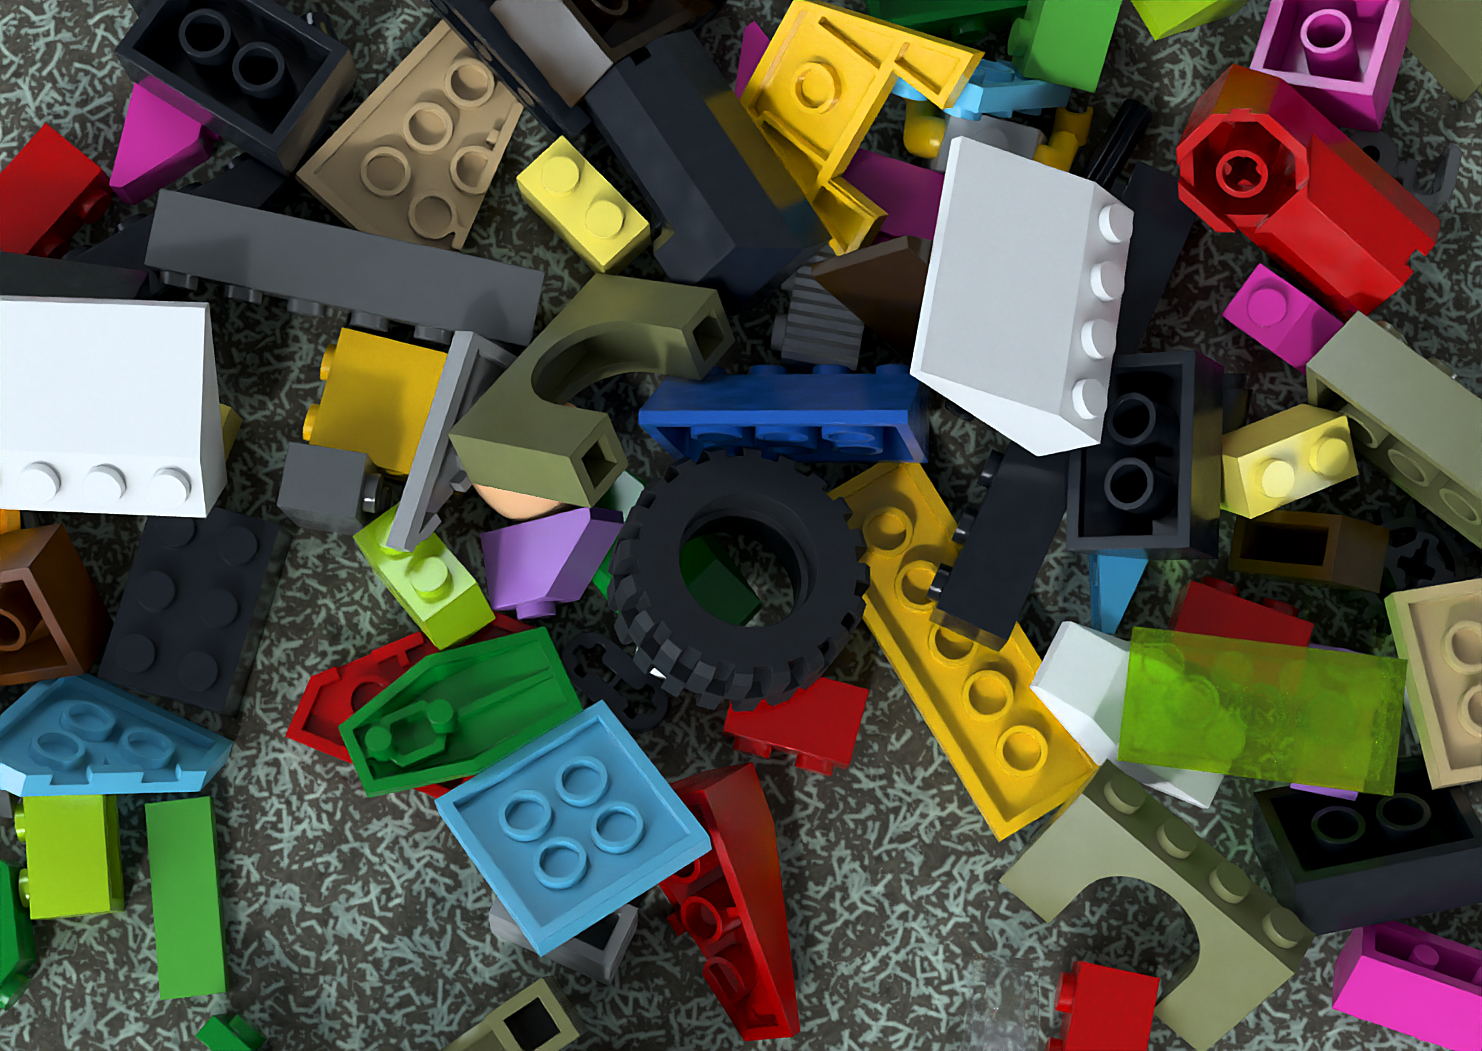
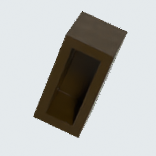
[1227,510,1390,593]

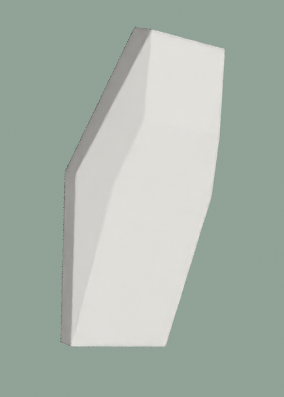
[1030,621,1247,808]

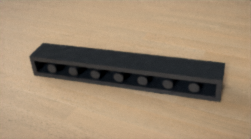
[925,160,1197,652]

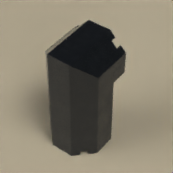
[585,29,833,318]

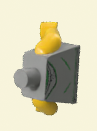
[902,97,1093,175]

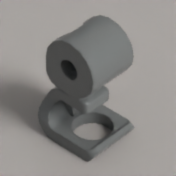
[1349,130,1462,215]

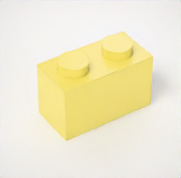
[516,135,652,276]
[1220,403,1359,519]

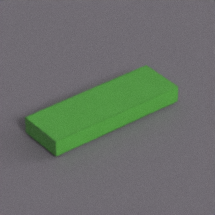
[145,796,230,1000]

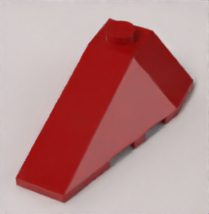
[658,762,800,1041]

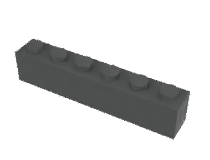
[144,188,545,355]

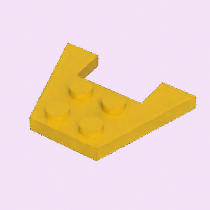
[739,0,985,256]

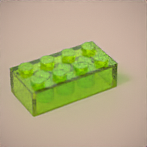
[1115,626,1408,796]

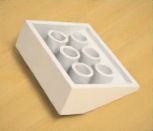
[910,136,1134,456]
[0,295,227,518]

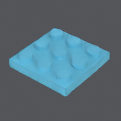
[434,699,712,957]

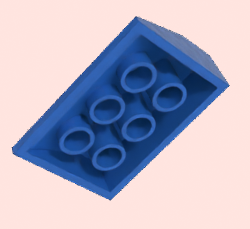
[638,364,930,463]

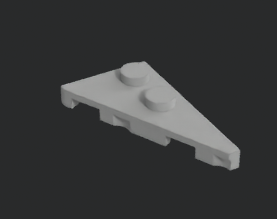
[386,331,518,553]

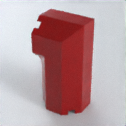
[1176,64,1441,322]

